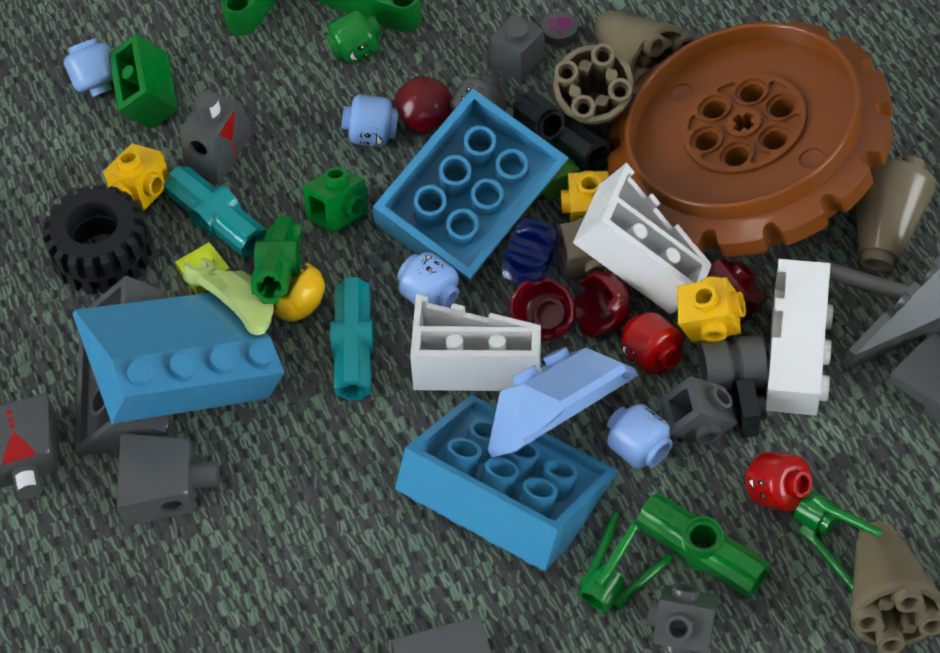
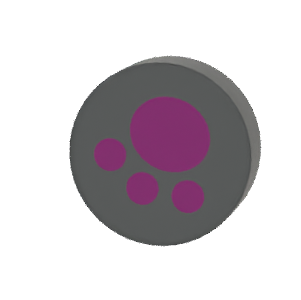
[541,11,579,47]

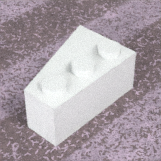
[573,162,712,315]
[765,259,833,416]
[410,294,542,391]

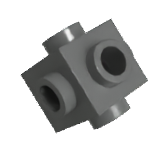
[660,376,737,445]
[647,583,719,653]

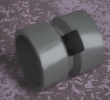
[699,334,768,393]

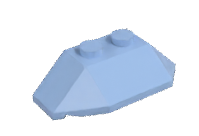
[488,347,639,458]

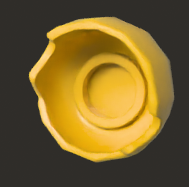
[273,262,325,322]

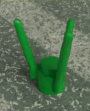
[794,490,882,591]
[578,512,673,613]

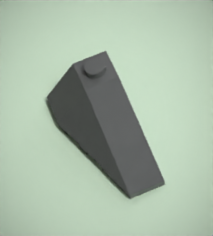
[841,255,940,370]

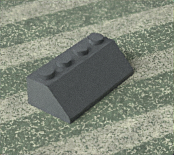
[75,276,169,455]

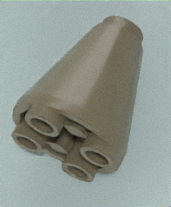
[595,10,694,88]
[553,43,634,127]
[856,156,936,272]
[850,521,940,653]

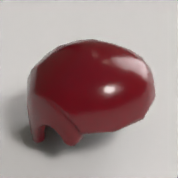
[394,76,452,135]
[574,270,631,338]
[510,278,576,342]

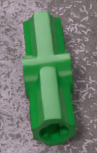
[250,216,303,304]
[636,492,771,598]

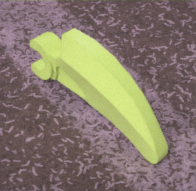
[183,258,274,335]

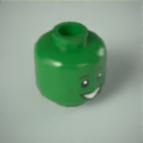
[325,9,384,65]

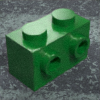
[109,33,178,129]

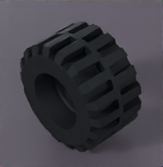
[42,185,152,295]

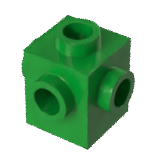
[302,166,368,233]

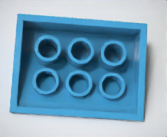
[373,88,569,281]
[73,293,285,424]
[395,394,618,571]

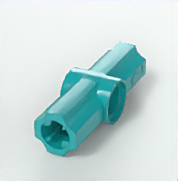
[164,166,267,258]
[330,277,375,401]

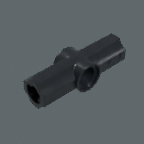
[512,89,611,171]

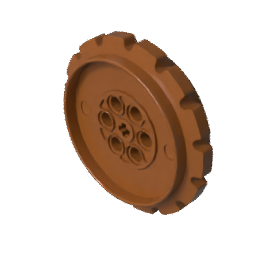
[607,21,894,257]

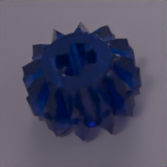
[501,217,559,285]

